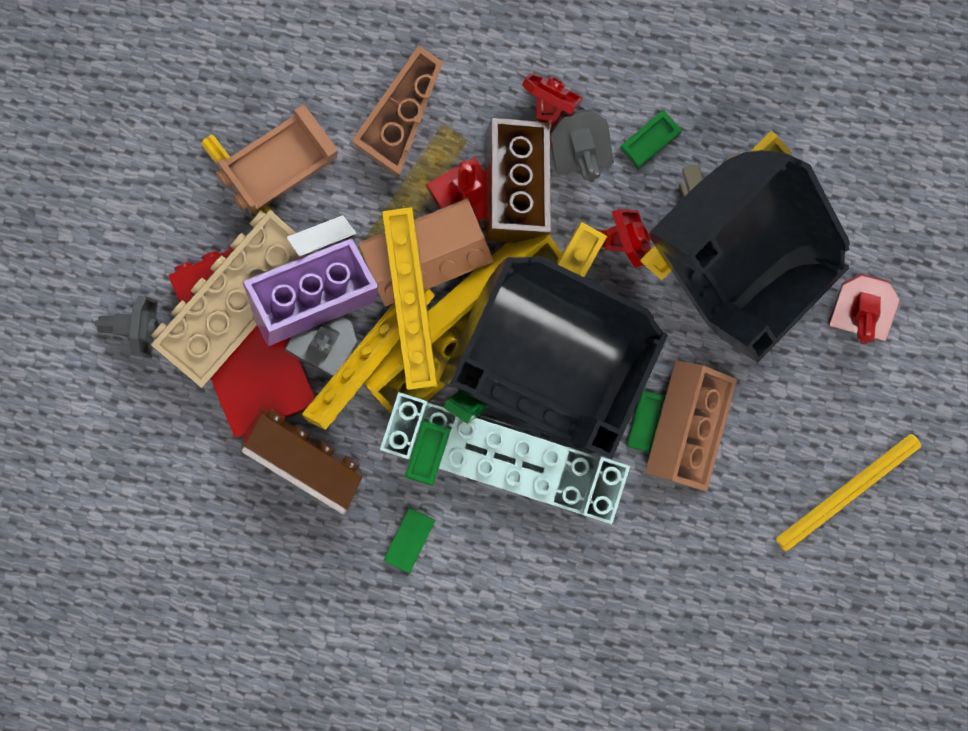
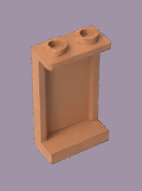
[216,104,338,216]

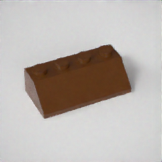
[485,118,551,243]
[241,407,362,515]

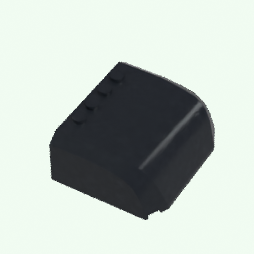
[649,150,850,363]
[439,257,668,459]

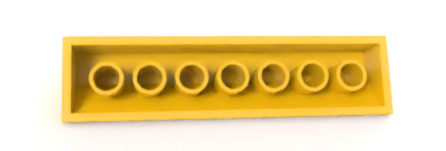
[364,235,562,414]

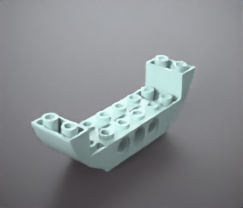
[380,392,630,524]

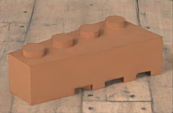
[351,45,443,178]

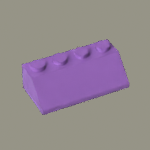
[243,238,378,346]

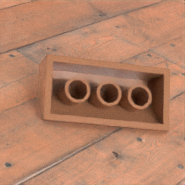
[359,198,494,306]
[645,360,737,491]

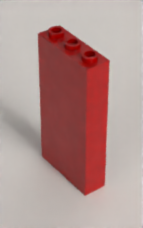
[168,244,316,438]

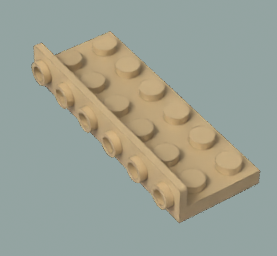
[151,210,318,388]

